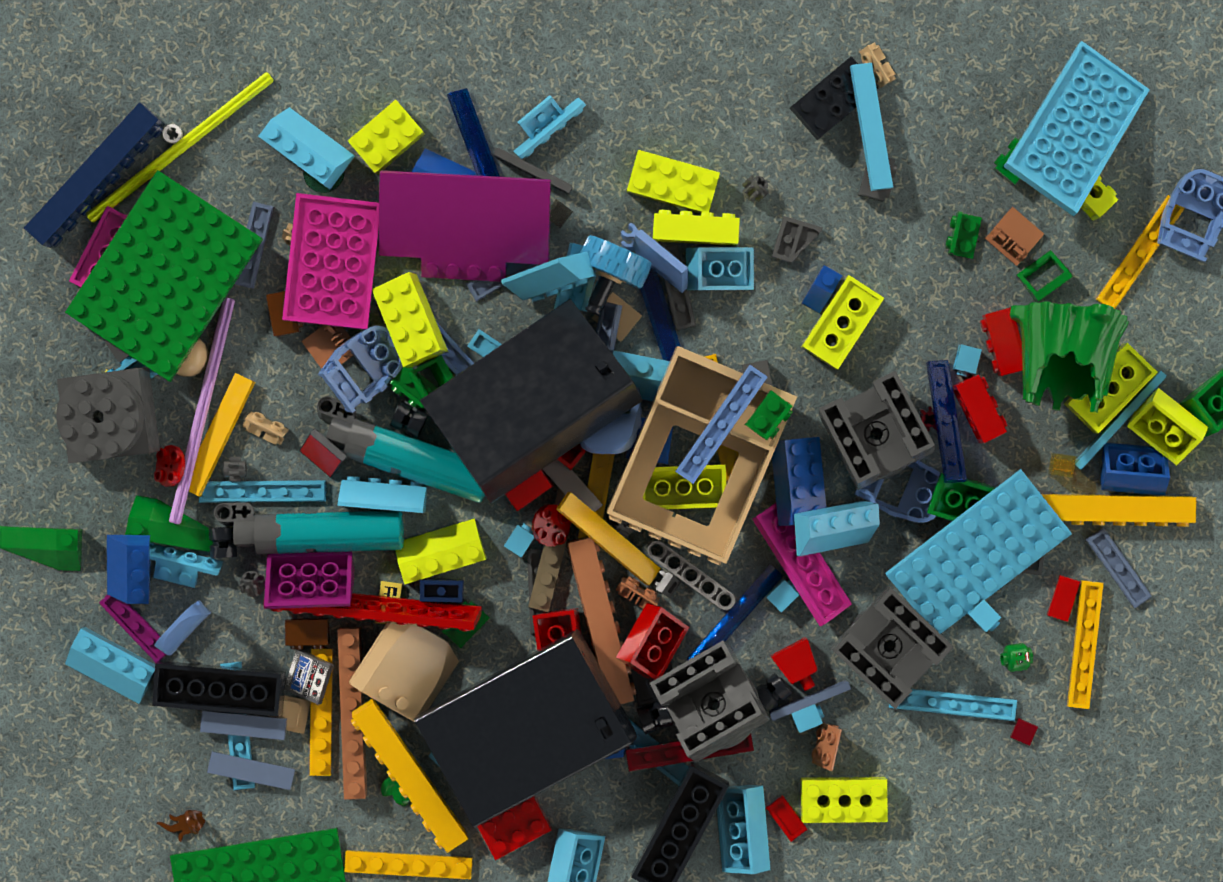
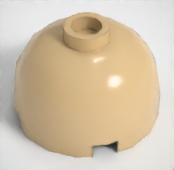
[176,338,209,377]

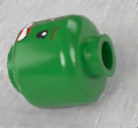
[1000,643,1033,672]

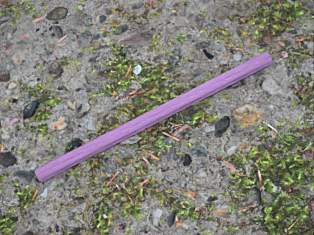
[169,297,235,524]

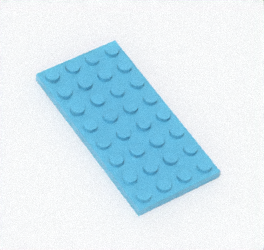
[1004,41,1150,216]
[885,469,1072,634]

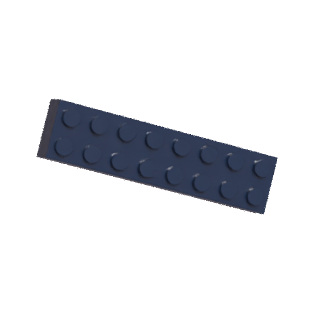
[24,102,165,248]

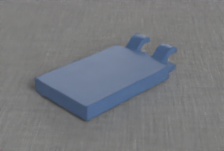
[621,223,688,293]

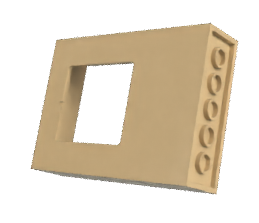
[606,346,797,565]

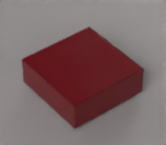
[1010,718,1038,746]

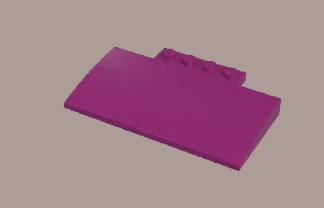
[379,171,551,282]

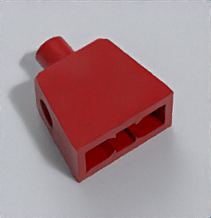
[770,637,818,691]

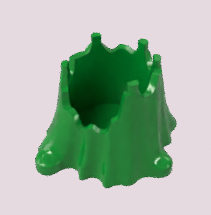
[1010,301,1129,413]

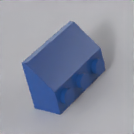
[412,149,483,176]
[1100,443,1170,496]
[107,535,150,604]

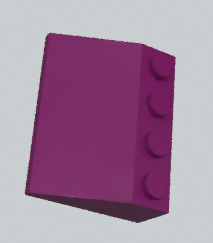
[264,551,355,609]

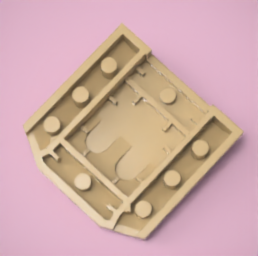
[349,621,459,722]

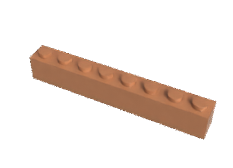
[566,536,636,704]
[337,627,367,799]

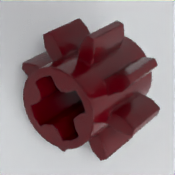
[919,406,942,432]

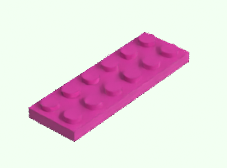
[752,503,852,626]

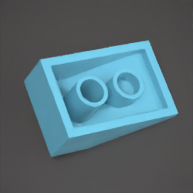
[686,247,754,290]

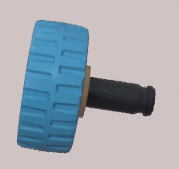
[580,235,652,316]

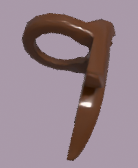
[156,810,206,842]

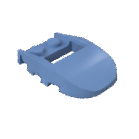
[1157,169,1223,262]
[318,325,402,413]
[580,387,642,454]
[855,460,940,523]
[154,600,211,656]

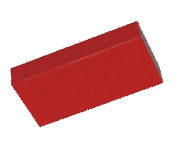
[1047,575,1080,622]
[766,795,808,842]

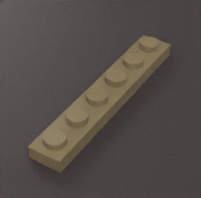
[528,488,572,612]

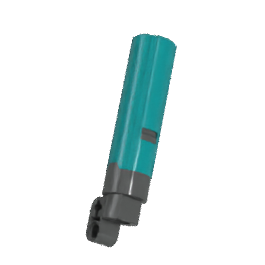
[317,396,485,503]
[214,502,404,554]

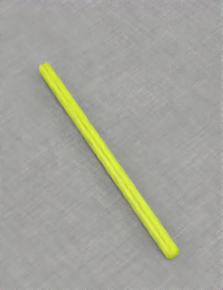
[86,72,274,223]

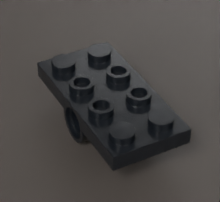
[789,56,879,140]

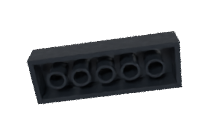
[152,661,286,717]
[631,762,729,882]

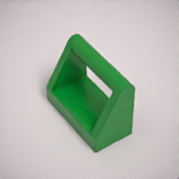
[1016,250,1073,302]
[408,355,453,399]

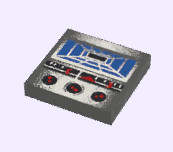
[285,649,334,705]

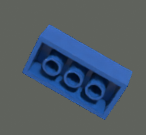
[772,437,826,526]

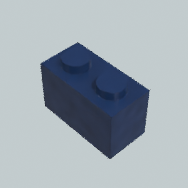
[420,579,464,602]

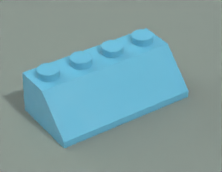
[258,107,355,190]
[501,252,595,302]
[613,350,670,401]
[337,476,427,513]
[794,501,880,556]
[65,627,155,704]
[717,785,771,874]
[547,828,606,882]

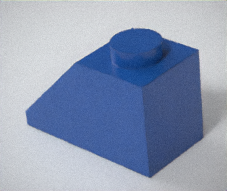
[802,265,843,313]

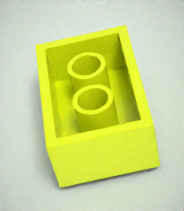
[348,100,425,175]
[1127,388,1208,466]

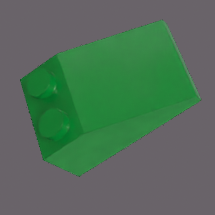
[1179,369,1223,438]
[927,473,996,521]

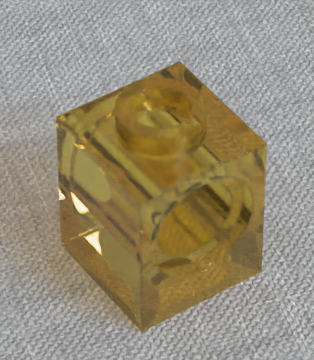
[1048,453,1076,478]

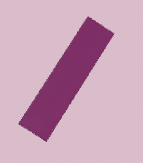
[99,595,167,663]

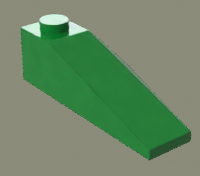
[125,495,212,552]
[0,526,82,571]

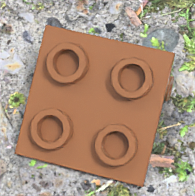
[985,206,1044,266]
[301,325,354,369]
[616,576,659,609]
[812,722,842,771]

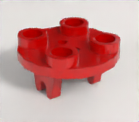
[154,445,185,487]
[532,504,570,547]

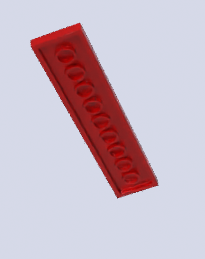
[270,593,482,631]

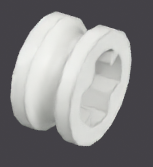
[163,124,183,144]

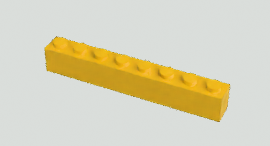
[1041,494,1196,527]
[351,698,468,853]

